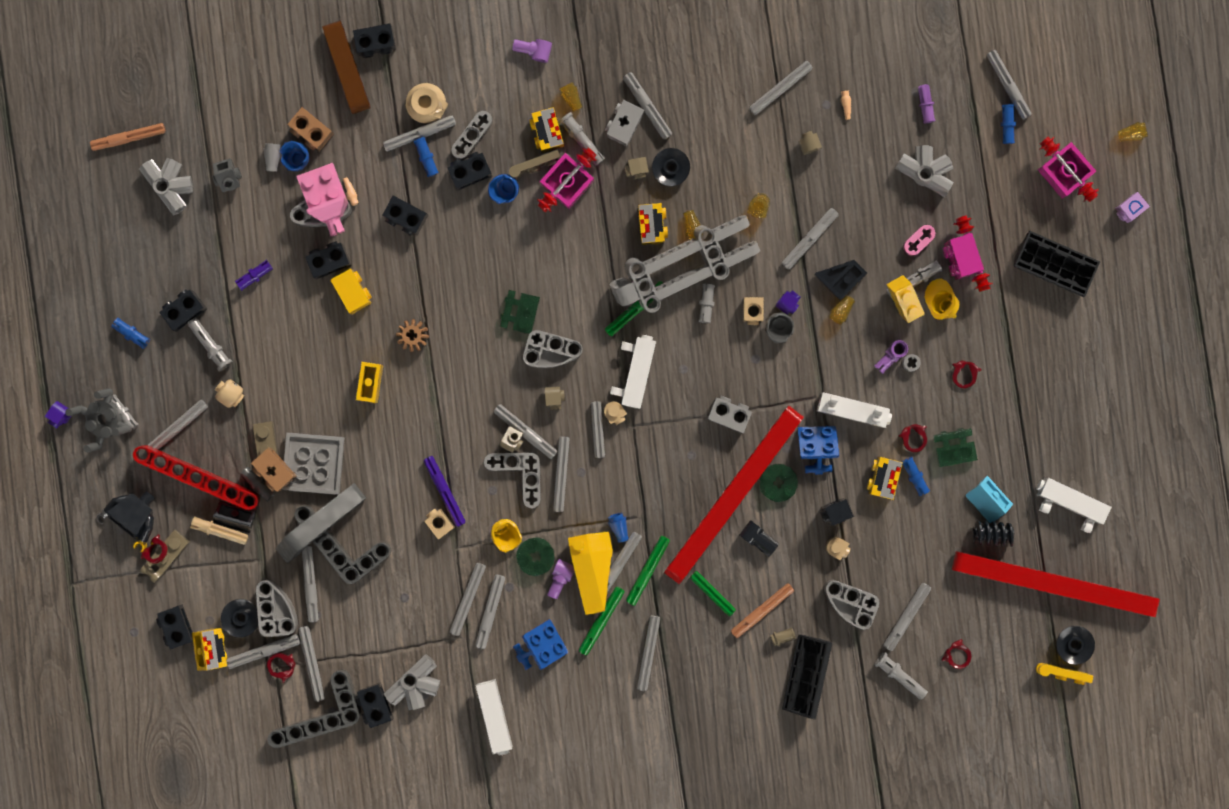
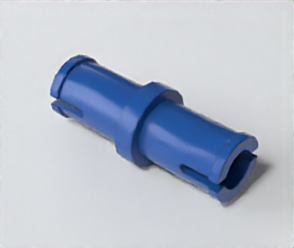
[1001,104,1016,144]
[413,137,439,177]
[111,318,150,349]
[902,457,930,496]

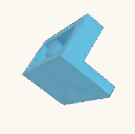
[966,476,1013,523]

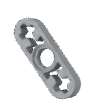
[452,111,492,160]

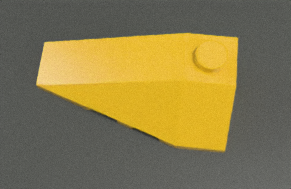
[568,532,613,615]

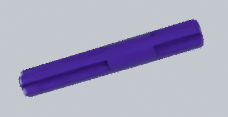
[423,456,466,527]

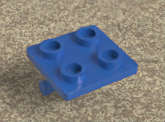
[798,426,839,475]
[513,619,568,670]

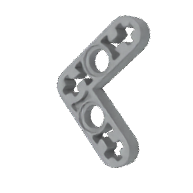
[484,453,541,508]

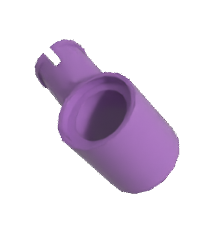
[513,39,552,63]
[874,340,908,374]
[547,559,575,599]

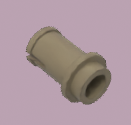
[770,627,796,647]

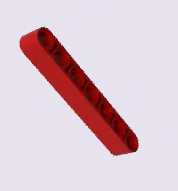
[133,445,260,510]

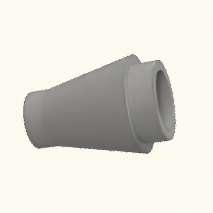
[263,143,281,171]

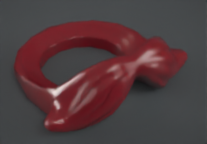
[952,360,982,389]
[898,424,928,452]
[141,534,168,564]
[941,639,972,669]
[267,653,296,683]

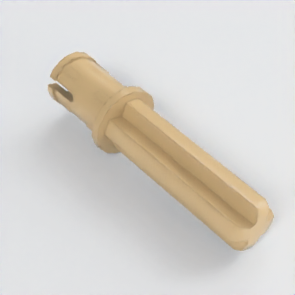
[190,517,248,545]

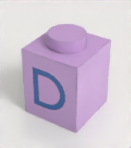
[1115,192,1150,223]

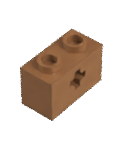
[251,448,297,492]

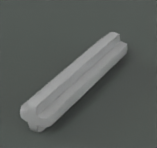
[591,401,605,458]

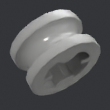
[902,354,921,372]

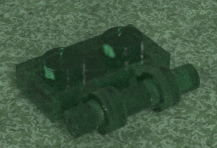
[500,290,540,334]
[933,428,978,467]

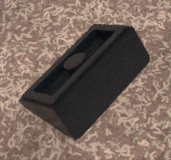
[213,501,256,533]

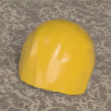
[491,519,522,552]

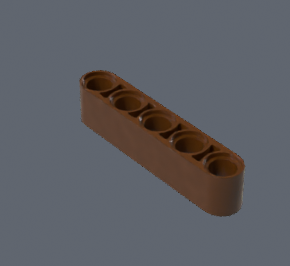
[322,20,371,114]

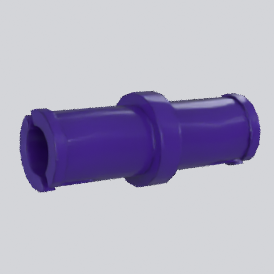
[235,259,273,291]

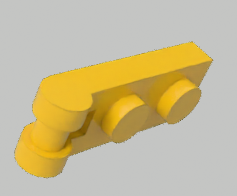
[1035,663,1093,685]

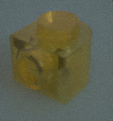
[747,193,770,219]

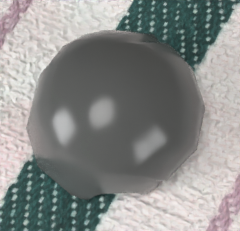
[765,312,794,343]

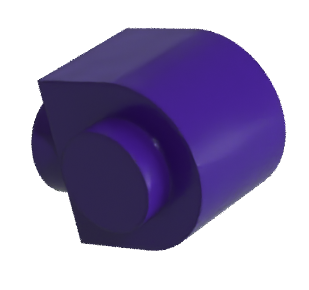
[775,290,801,315]
[45,401,71,428]

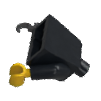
[96,491,154,552]

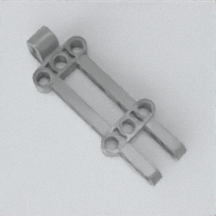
[609,215,760,313]

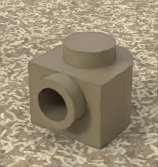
[798,131,822,156]
[624,157,649,179]
[545,386,565,410]
[499,426,523,453]

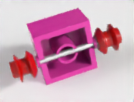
[1038,136,1099,202]
[537,148,597,213]
[943,215,993,292]

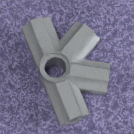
[895,145,954,197]
[139,158,193,216]
[384,654,441,710]

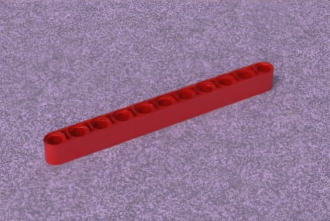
[664,405,804,584]
[951,551,1160,617]

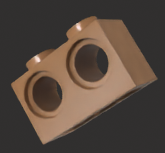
[287,107,334,151]

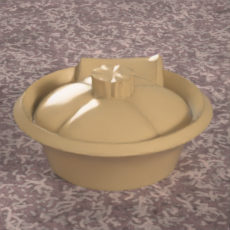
[406,83,448,123]

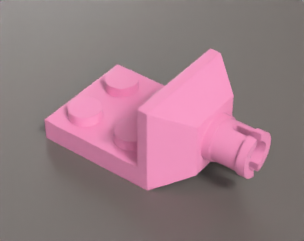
[297,163,348,236]

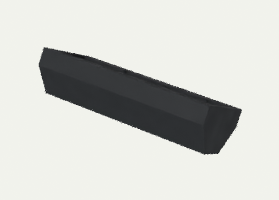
[1013,231,1100,297]
[782,634,833,719]

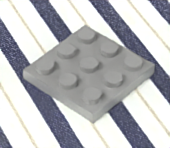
[282,433,345,495]

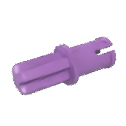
[918,84,936,124]

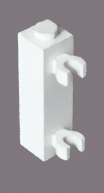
[610,335,656,409]
[817,392,892,428]
[1036,478,1112,533]
[476,679,513,756]

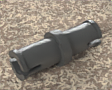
[240,467,276,502]

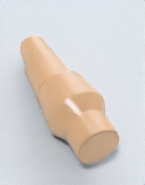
[840,90,851,120]
[343,178,359,206]

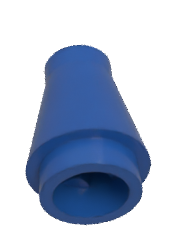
[608,513,629,543]

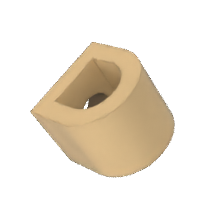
[604,402,627,426]
[826,537,851,560]

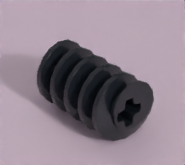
[973,521,1015,547]

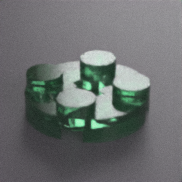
[759,464,798,502]
[516,537,555,576]

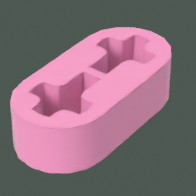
[903,225,935,256]

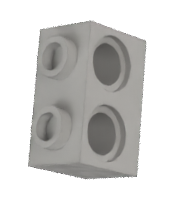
[707,396,752,433]

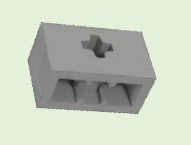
[605,100,644,147]

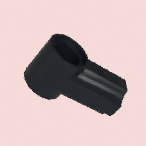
[739,520,779,557]

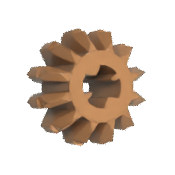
[396,319,429,352]

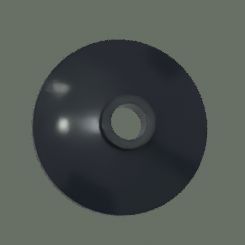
[652,148,690,186]
[221,599,258,638]
[1056,626,1095,664]

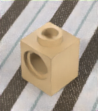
[743,297,764,325]
[424,509,455,540]

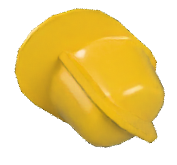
[925,279,960,320]

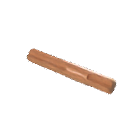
[90,123,165,151]
[731,584,794,638]

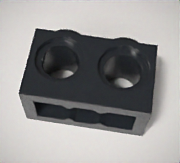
[353,23,397,58]
[447,152,492,191]
[382,195,428,236]
[305,241,352,280]
[159,289,207,332]
[820,498,854,526]
[156,604,193,650]
[355,682,394,728]

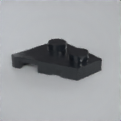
[814,260,867,300]

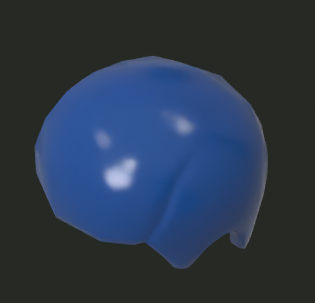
[279,141,309,172]
[488,174,519,204]

